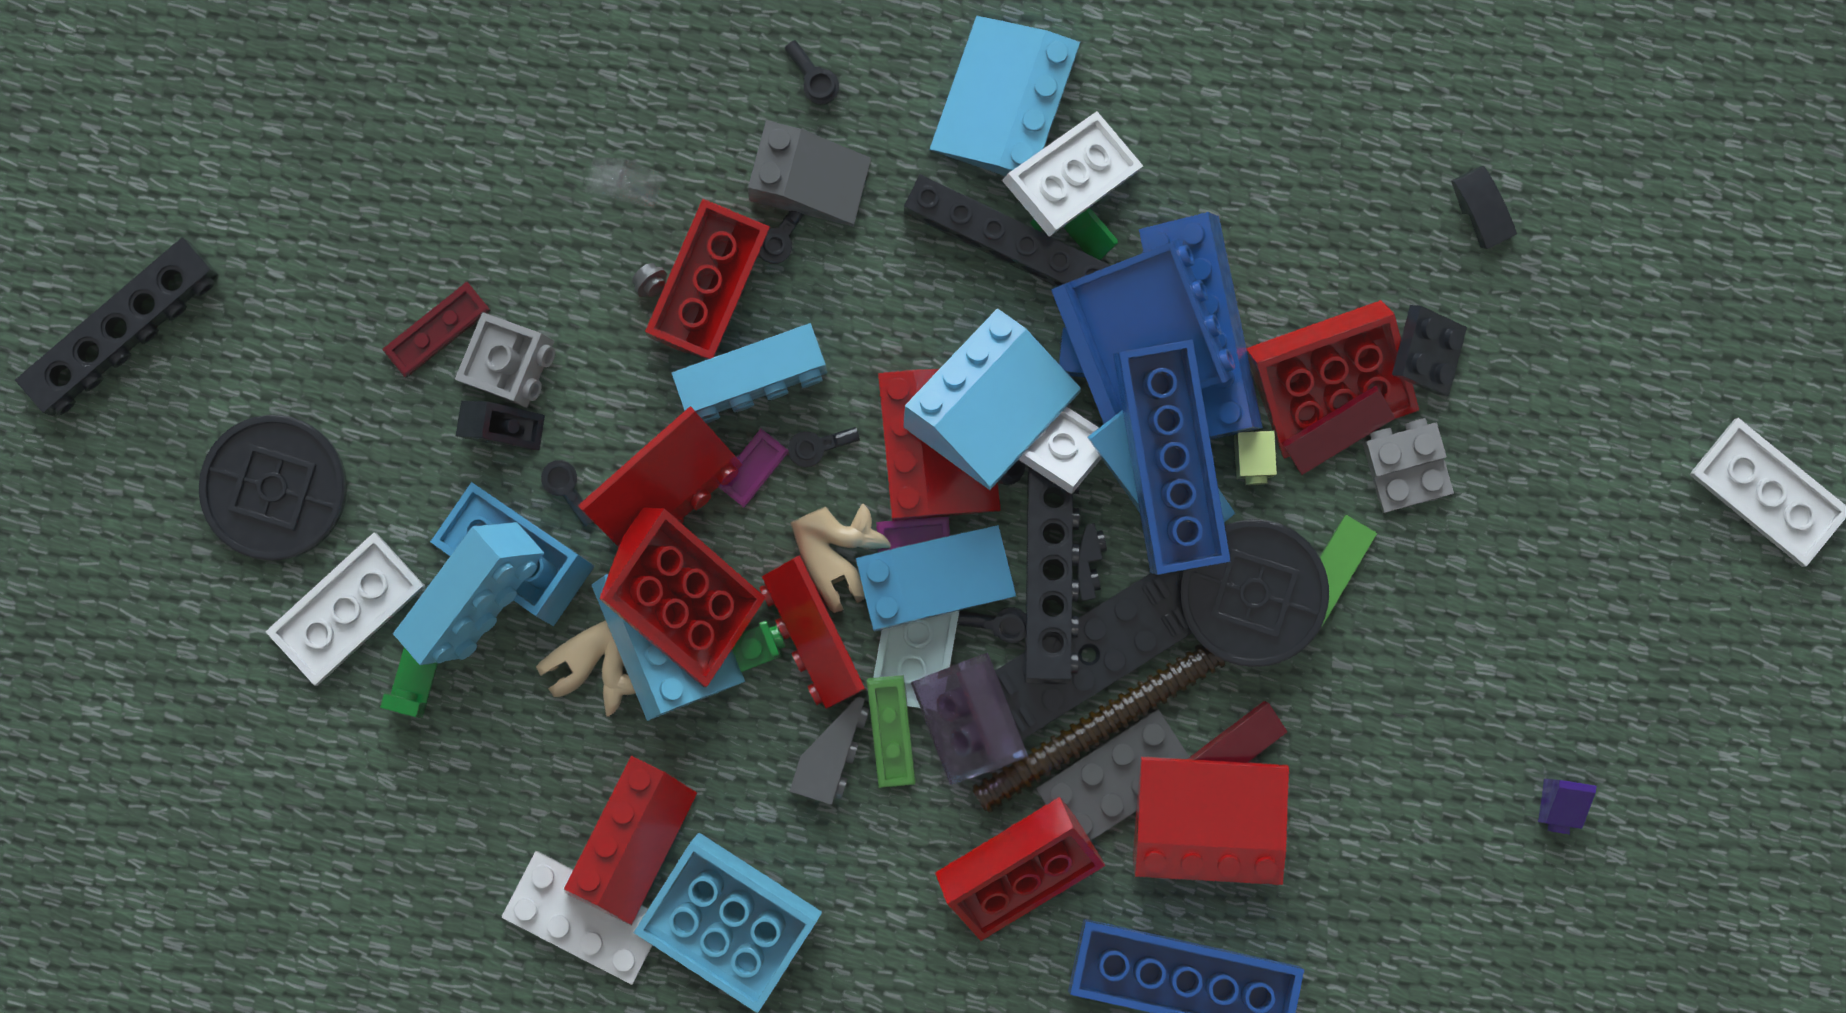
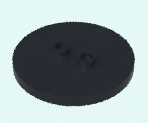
[199,415,347,561]
[1181,519,1329,667]

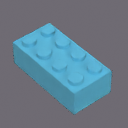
[672,323,827,423]
[393,522,544,665]

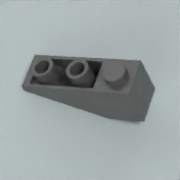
[789,697,870,805]

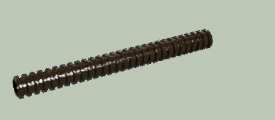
[972,645,1226,813]

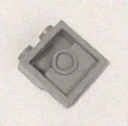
[455,312,555,408]
[1363,418,1454,513]

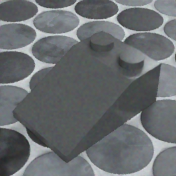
[748,120,871,227]

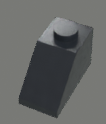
[455,401,545,451]

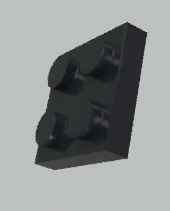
[1392,305,1467,396]

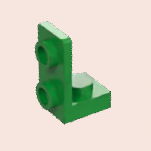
[1030,207,1118,260]
[732,620,786,672]
[380,647,438,718]

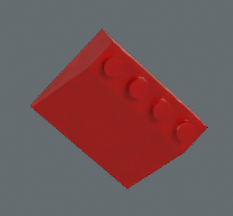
[1246,300,1419,459]
[878,369,1001,521]
[578,406,743,547]
[599,507,766,687]
[1133,757,1289,885]

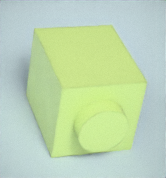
[1234,431,1277,485]

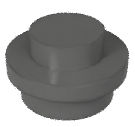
[632,263,667,297]

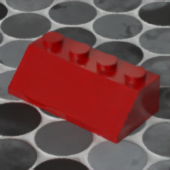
[645,199,770,360]
[759,555,866,709]
[564,756,697,926]
[935,797,1105,941]

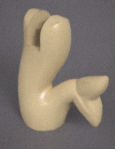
[791,504,891,613]
[536,620,635,716]

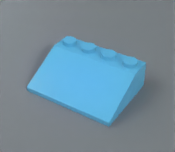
[930,16,1080,176]
[904,308,1081,490]
[592,574,745,721]
[633,833,822,1013]

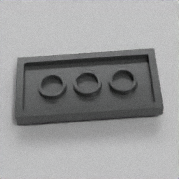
[1036,709,1189,841]

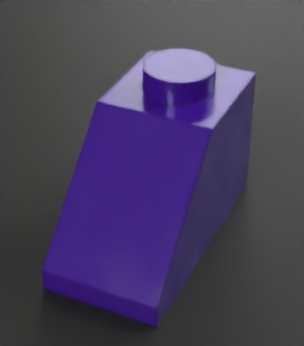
[1538,779,1597,835]

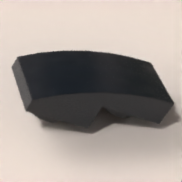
[1451,166,1517,249]
[1077,523,1107,602]

